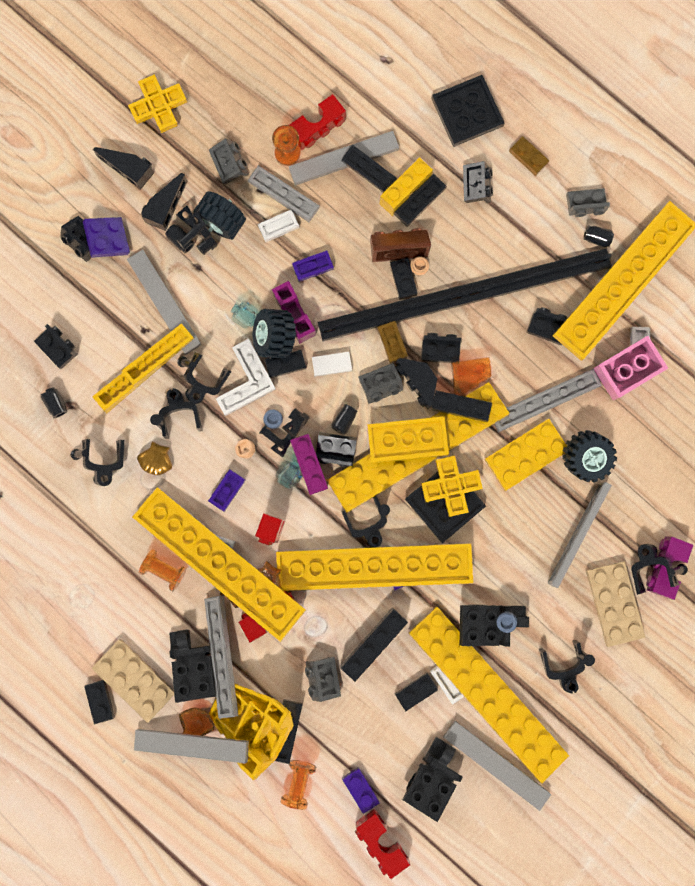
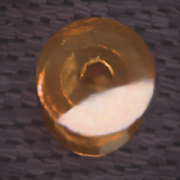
[272,125,300,166]
[139,549,187,592]
[280,760,317,810]

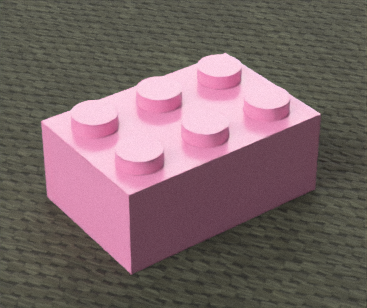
[593,336,668,400]

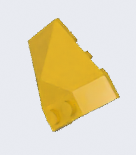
[209,683,293,780]

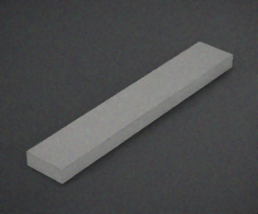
[289,131,399,186]
[127,250,201,355]
[494,369,602,433]
[548,482,612,588]
[204,596,238,719]
[443,721,551,811]
[134,729,249,763]

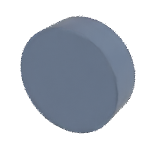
[263,409,283,429]
[497,612,517,633]

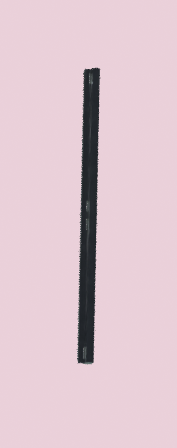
[318,248,612,342]

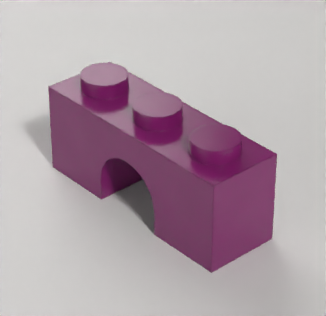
[272,281,316,344]
[290,433,328,495]
[646,536,694,600]

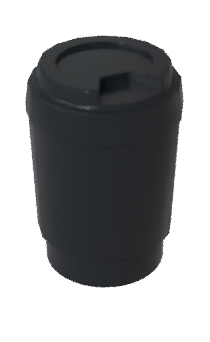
[165,224,195,254]
[583,225,614,248]
[41,387,68,418]
[331,404,358,435]

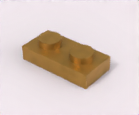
[509,136,549,176]
[377,321,408,363]

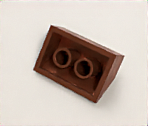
[370,228,431,262]

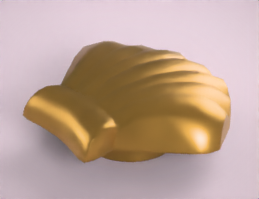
[137,442,172,475]

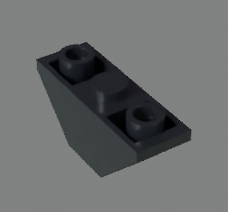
[395,358,437,410]

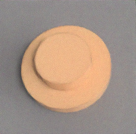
[410,257,429,276]

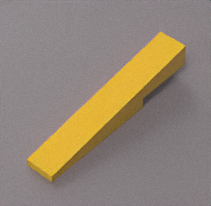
[92,323,194,414]

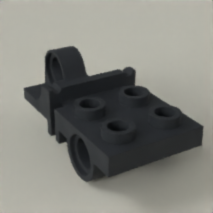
[460,605,529,647]
[169,630,216,703]
[402,737,463,822]

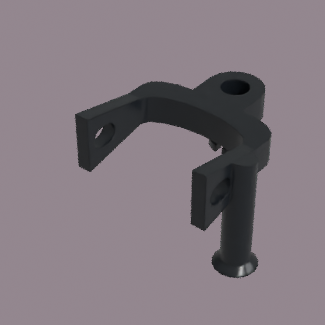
[176,205,218,255]
[177,352,231,404]
[150,388,203,439]
[259,408,310,458]
[70,439,125,487]
[341,496,390,547]
[631,544,688,595]
[539,640,595,694]

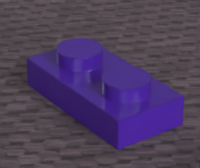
[292,250,334,282]
[208,469,246,512]
[342,767,380,814]

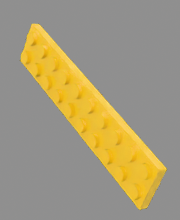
[553,201,695,361]
[327,382,510,513]
[132,487,306,642]
[276,544,473,591]
[408,607,569,784]

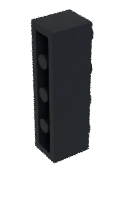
[340,607,408,682]

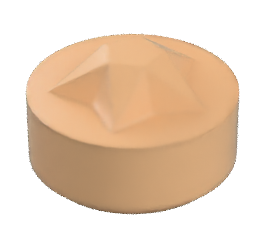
[235,439,255,459]

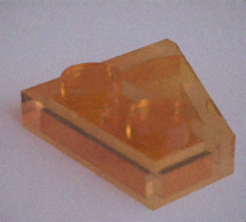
[451,357,492,396]

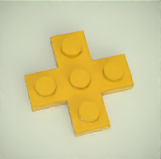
[128,74,188,133]
[421,456,483,517]

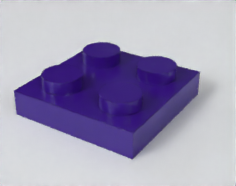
[83,217,130,258]

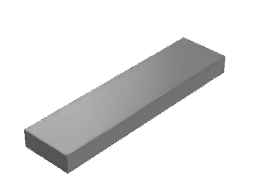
[248,165,320,223]

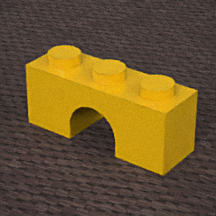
[379,157,433,217]

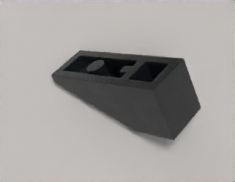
[93,147,154,190]
[141,173,188,231]

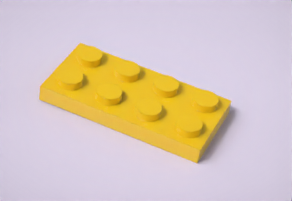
[367,416,449,464]
[484,419,567,491]

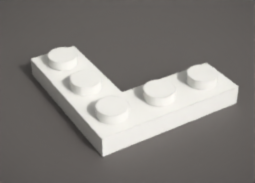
[216,339,276,416]

